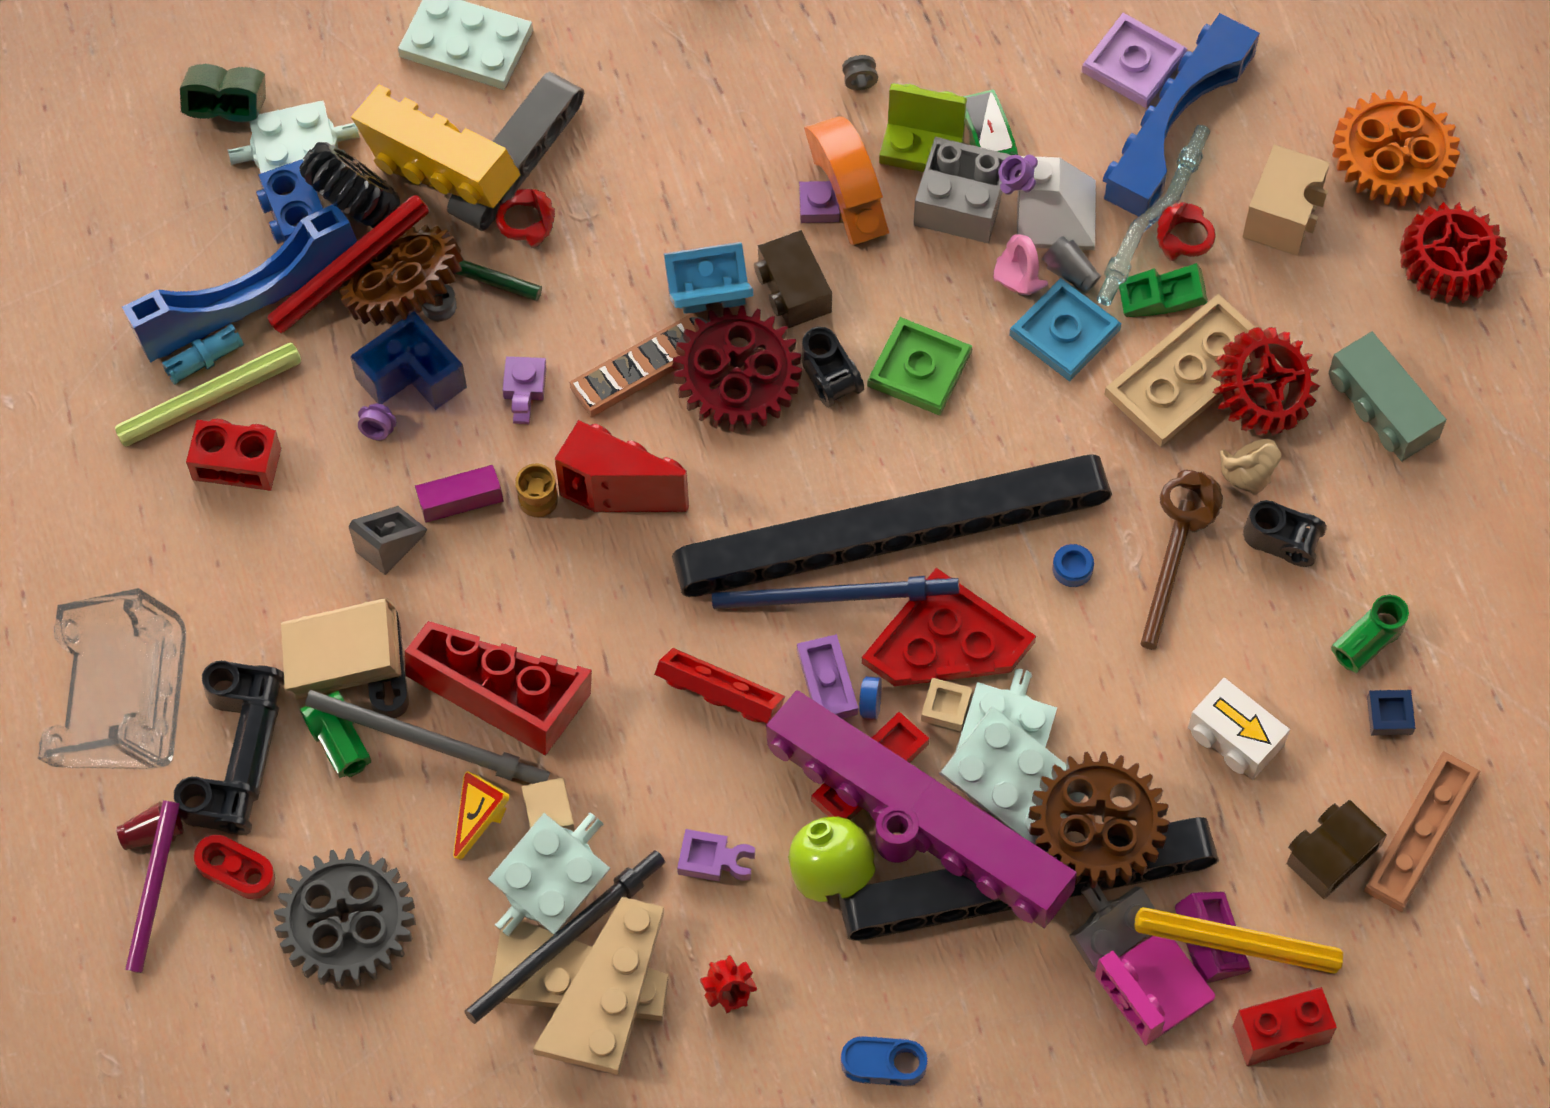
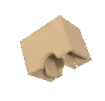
[1242,144,1330,256]

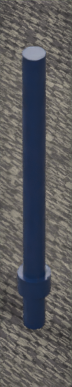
[712,576,960,609]

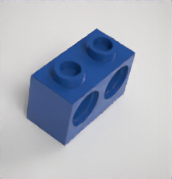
[256,159,323,244]

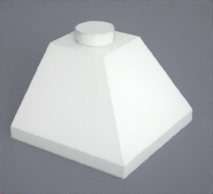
[1017,156,1096,250]

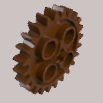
[339,225,463,326]
[1028,751,1170,888]

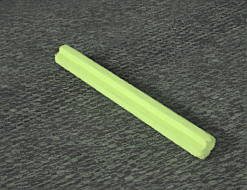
[115,343,301,446]

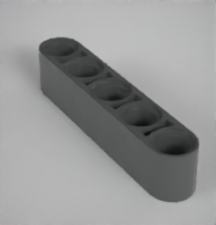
[447,72,584,231]

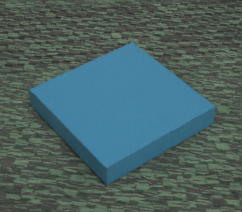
[1009,278,1122,382]

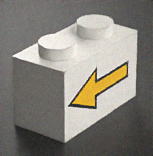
[1188,678,1290,780]

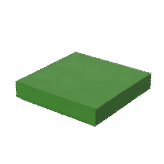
[867,317,972,416]

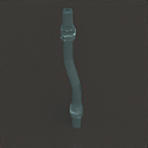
[1097,125,1210,306]

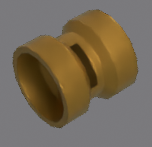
[515,463,558,517]

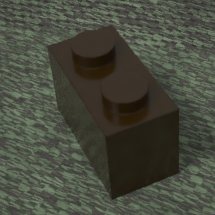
[754,230,832,328]

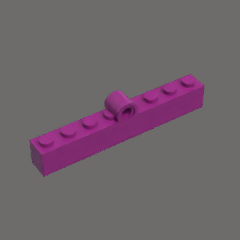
[766,690,1076,929]

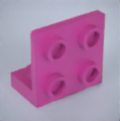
[1095,936,1215,1045]

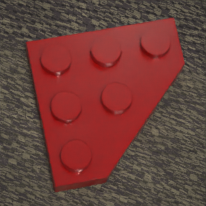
[861,568,1036,687]

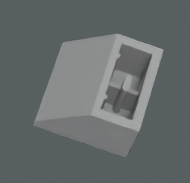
[913,137,1010,244]

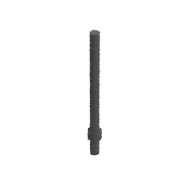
[305,690,550,784]

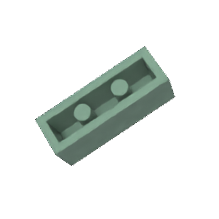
[1328,331,1447,462]

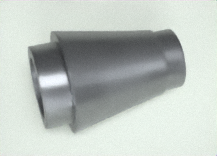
[1042,236,1101,293]

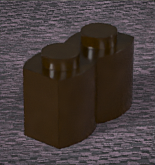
[1286,800,1387,899]

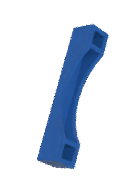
[1103,13,1260,220]
[122,204,357,363]

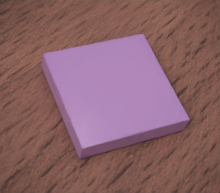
[1082,13,1187,108]

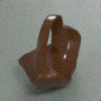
[1160,470,1223,533]

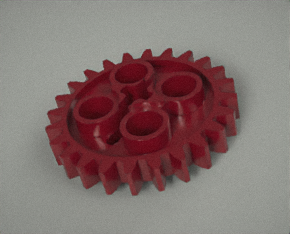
[673,305,802,432]

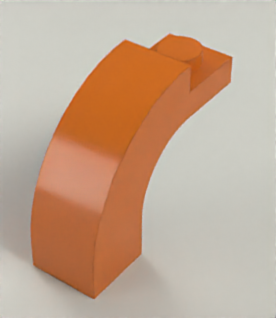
[804,116,890,245]

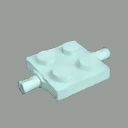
[228,100,360,173]
[956,669,1057,751]
[488,812,610,937]

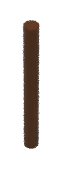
[1140,500,1196,650]

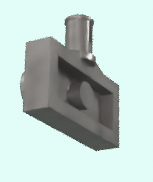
[1068,883,1156,972]

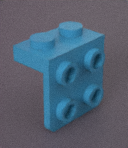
[663,242,754,313]

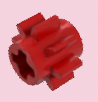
[700,956,757,1013]

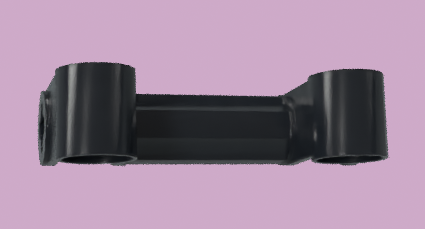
[174,660,285,835]

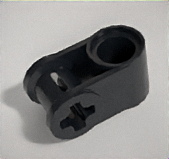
[801,326,864,408]
[1243,500,1327,567]

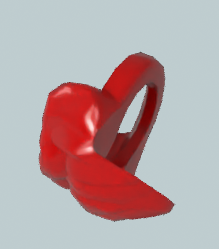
[496,189,555,248]
[1156,202,1216,261]

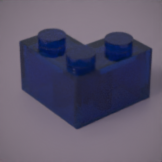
[350,311,467,410]

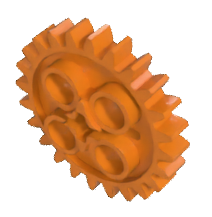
[1332,90,1460,206]

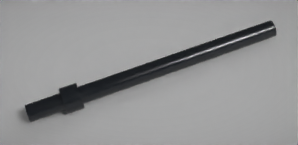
[464,850,665,1024]

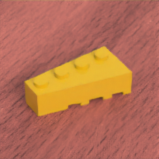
[351,84,521,208]

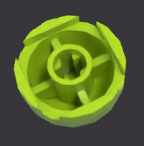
[788,816,876,902]

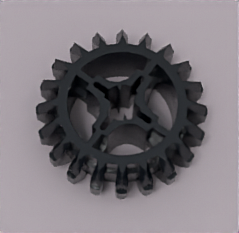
[299,142,400,228]

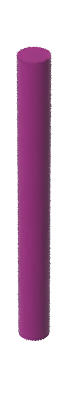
[125,800,180,973]

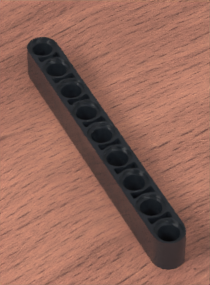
[838,817,1219,941]

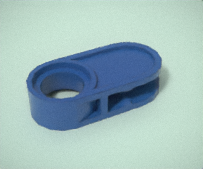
[841,1036,928,1086]

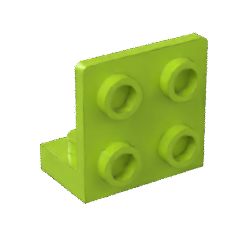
[879,83,967,172]

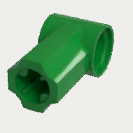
[1331,594,1409,674]
[300,690,371,778]

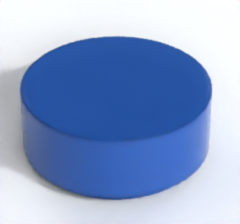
[1052,544,1094,587]
[859,676,882,719]

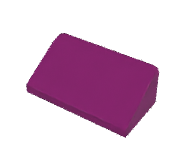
[415,464,504,523]
[1175,891,1251,983]

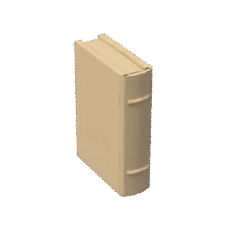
[281,598,401,699]

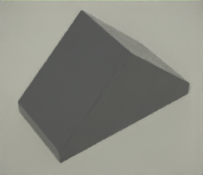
[349,506,427,575]

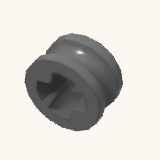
[842,55,878,90]
[422,284,457,321]

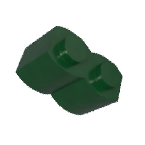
[180,64,266,122]

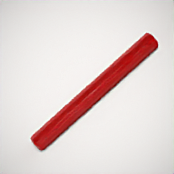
[267,195,429,334]

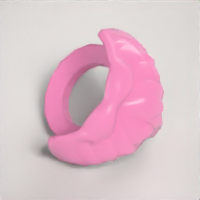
[993,234,1048,295]

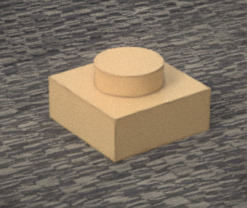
[921,678,972,732]

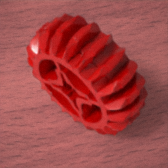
[1399,201,1508,304]
[1211,327,1320,435]

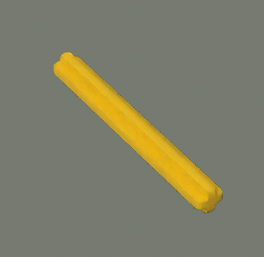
[1134,907,1343,974]

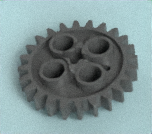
[274,848,416,988]

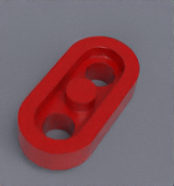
[194,835,275,899]

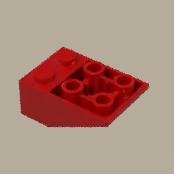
[554,420,689,512]

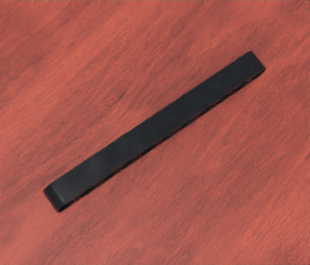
[672,454,1112,597]

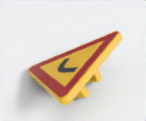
[453,771,509,860]

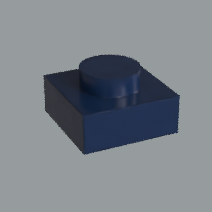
[1367,690,1416,736]

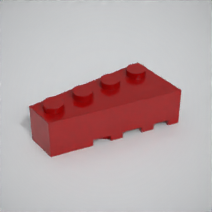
[404,621,592,756]

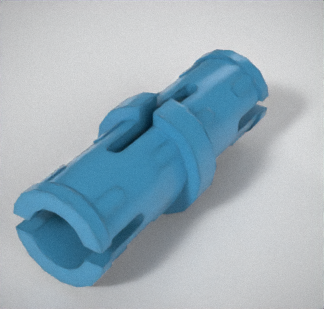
[162,324,244,385]

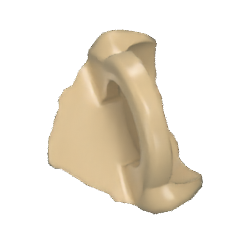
[1220,439,1281,495]

